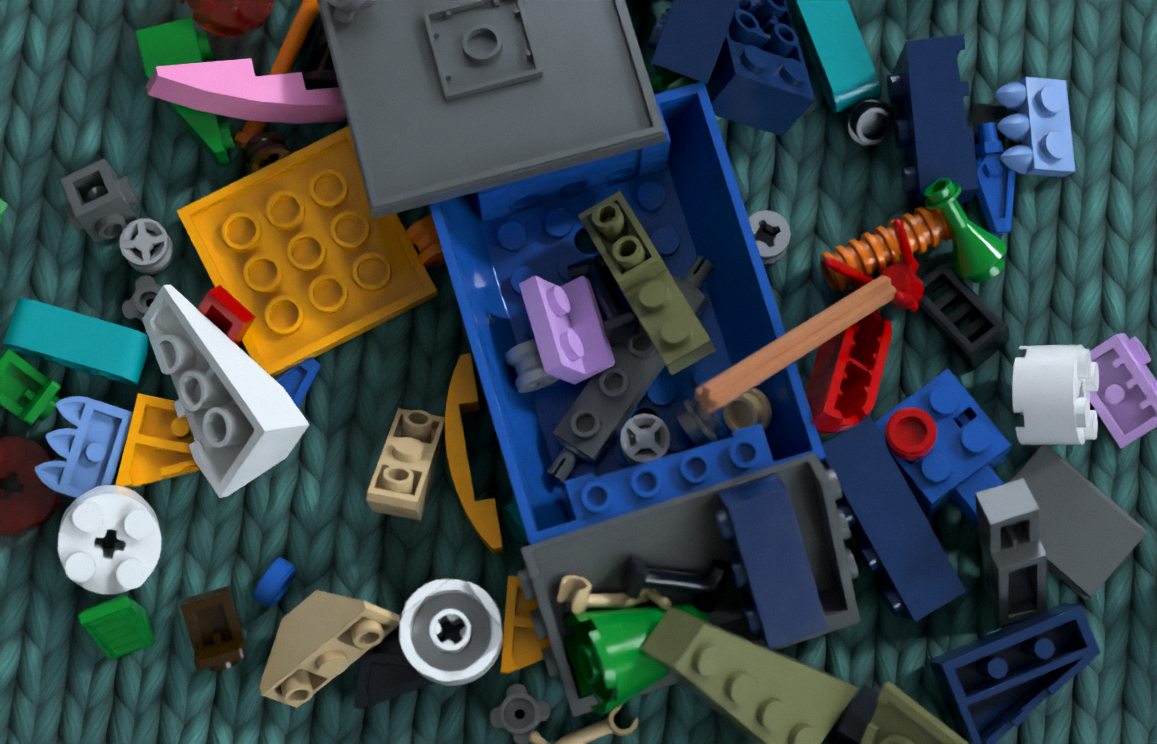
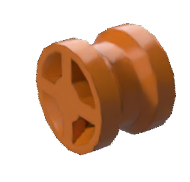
[405,215,446,269]

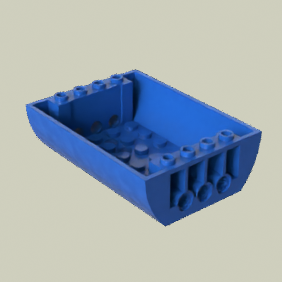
[429,82,826,545]

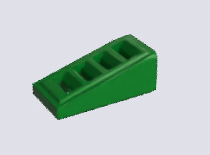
[78,596,156,659]

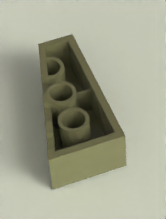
[641,606,859,744]

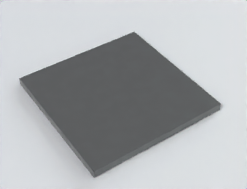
[317,0,667,219]

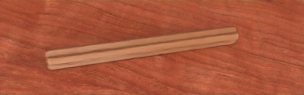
[695,275,897,413]

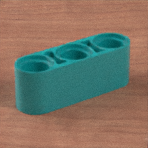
[788,0,881,114]
[2,298,151,386]

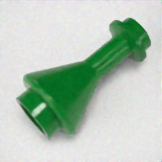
[924,178,1007,283]

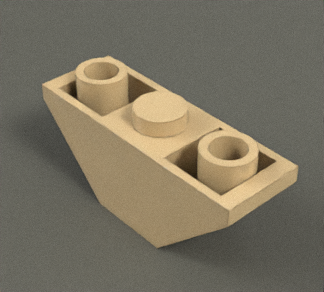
[366,408,445,521]
[259,590,401,708]

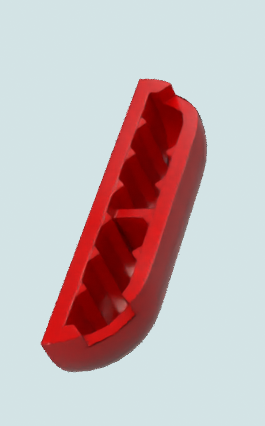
[806,283,892,434]

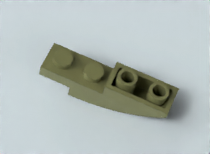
[578,191,716,375]

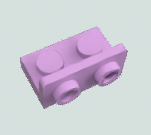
[519,276,615,385]
[1090,333,1157,449]

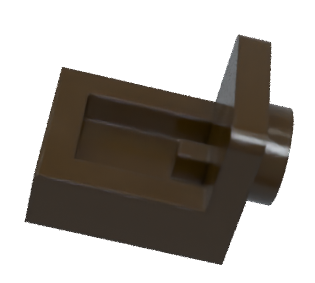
[180,586,246,671]

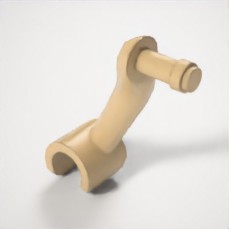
[557,575,671,615]
[527,705,638,744]

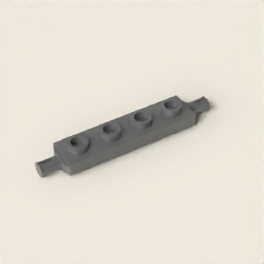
[546,255,715,484]

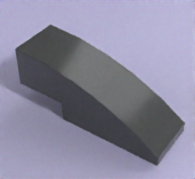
[975,478,1047,627]

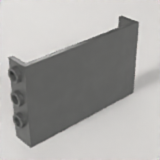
[517,452,860,717]

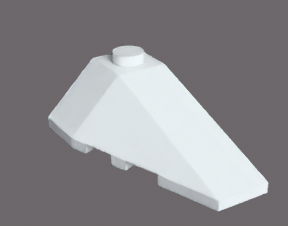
[142,284,310,498]

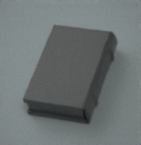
[1008,445,1148,601]

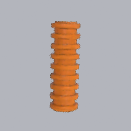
[820,206,952,293]

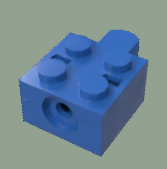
[874,369,1011,527]

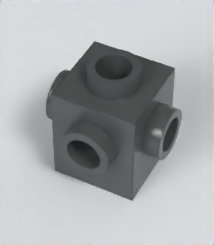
[60,158,139,243]

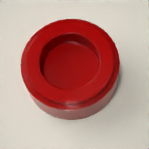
[885,407,937,461]

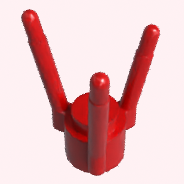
[823,219,924,312]

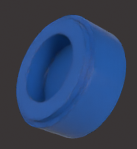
[253,557,297,608]

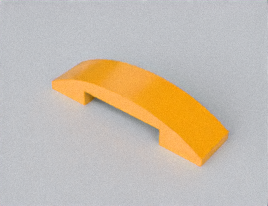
[445,353,504,555]

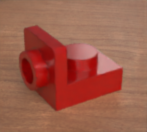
[198,285,256,350]

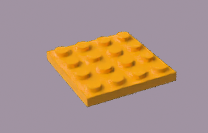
[177,126,438,378]

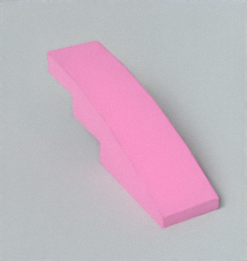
[146,58,347,124]

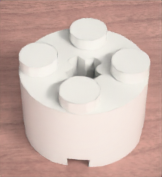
[1012,345,1099,445]
[58,485,161,594]
[399,579,503,686]

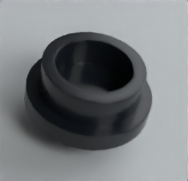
[846,97,894,145]

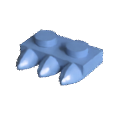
[994,77,1075,177]
[34,396,133,499]

